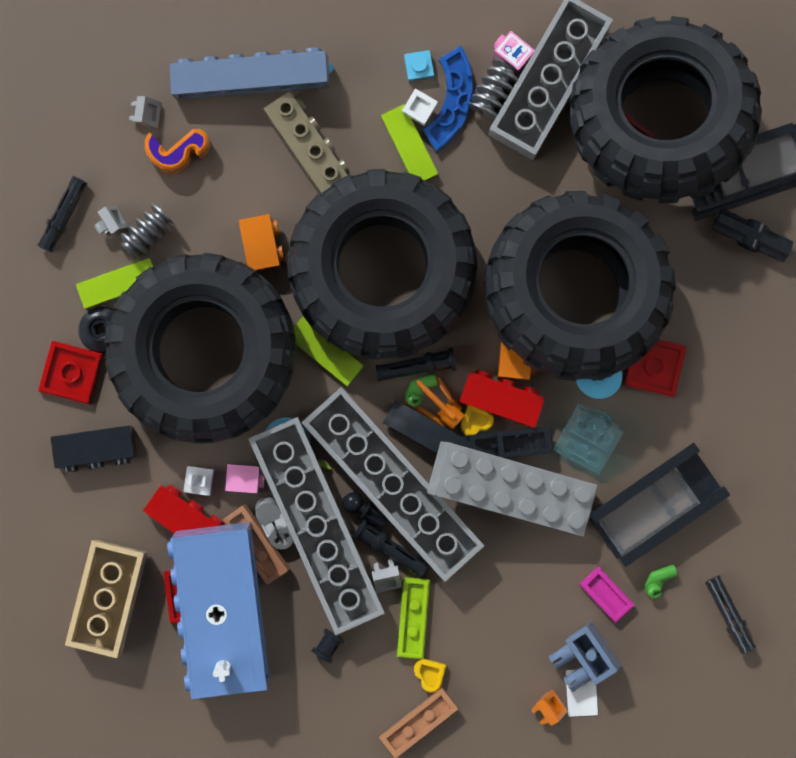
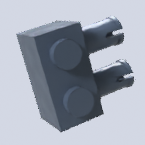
[549,621,622,692]

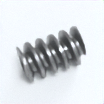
[467,59,518,118]
[119,204,175,262]

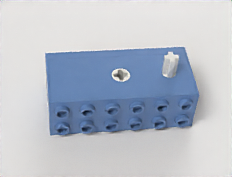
[167,522,270,699]

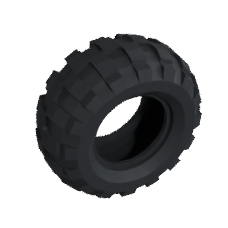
[570,16,762,204]
[287,169,478,360]
[484,191,676,382]
[104,253,297,444]

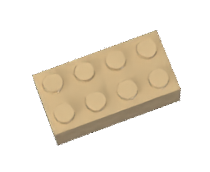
[65,540,148,658]

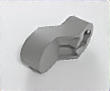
[255,497,293,549]

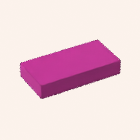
[579,566,635,623]

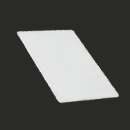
[566,669,598,717]

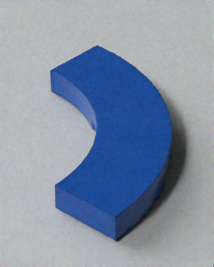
[422,46,473,153]

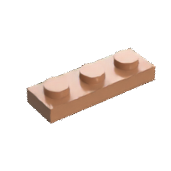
[222,504,290,585]
[379,687,458,758]

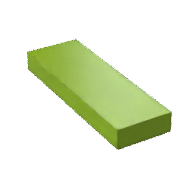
[381,104,438,181]
[76,258,154,310]
[293,317,364,387]
[397,577,430,659]

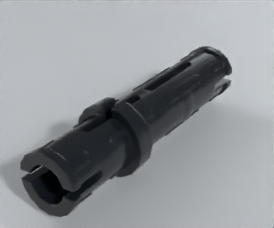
[37,176,88,253]
[705,575,756,654]

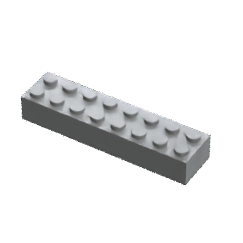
[302,387,484,582]
[248,417,385,635]

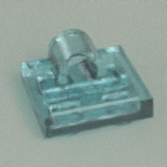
[552,404,625,475]

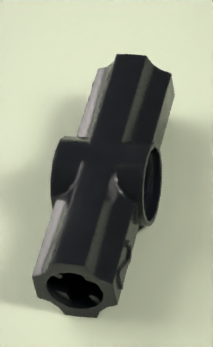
[712,208,794,263]

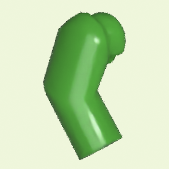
[405,374,438,407]
[645,564,678,599]

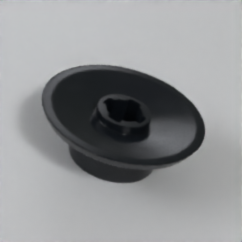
[78,307,114,353]

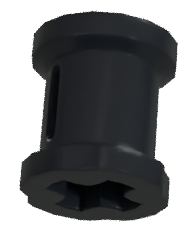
[311,628,345,663]

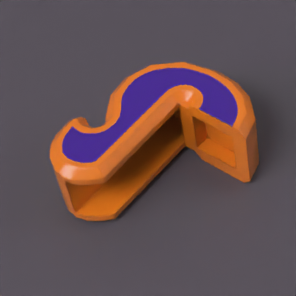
[145,129,211,174]

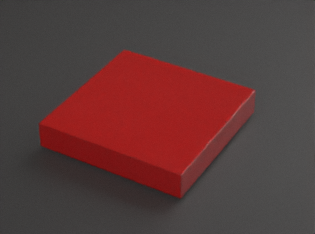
[623,340,687,398]
[38,341,104,405]

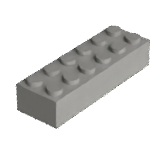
[488,0,613,160]
[427,441,597,537]

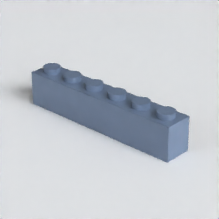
[169,47,330,100]

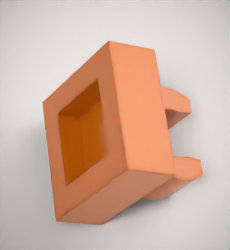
[531,689,568,726]

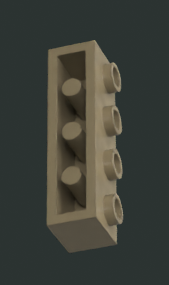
[263,91,350,194]

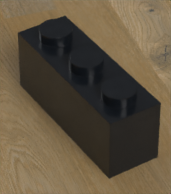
[50,425,137,473]

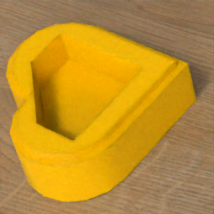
[460,405,494,436]
[414,659,446,693]

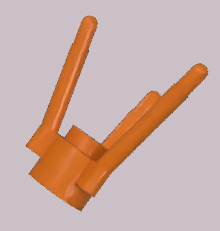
[404,377,465,430]

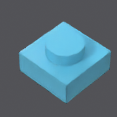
[404,50,434,82]

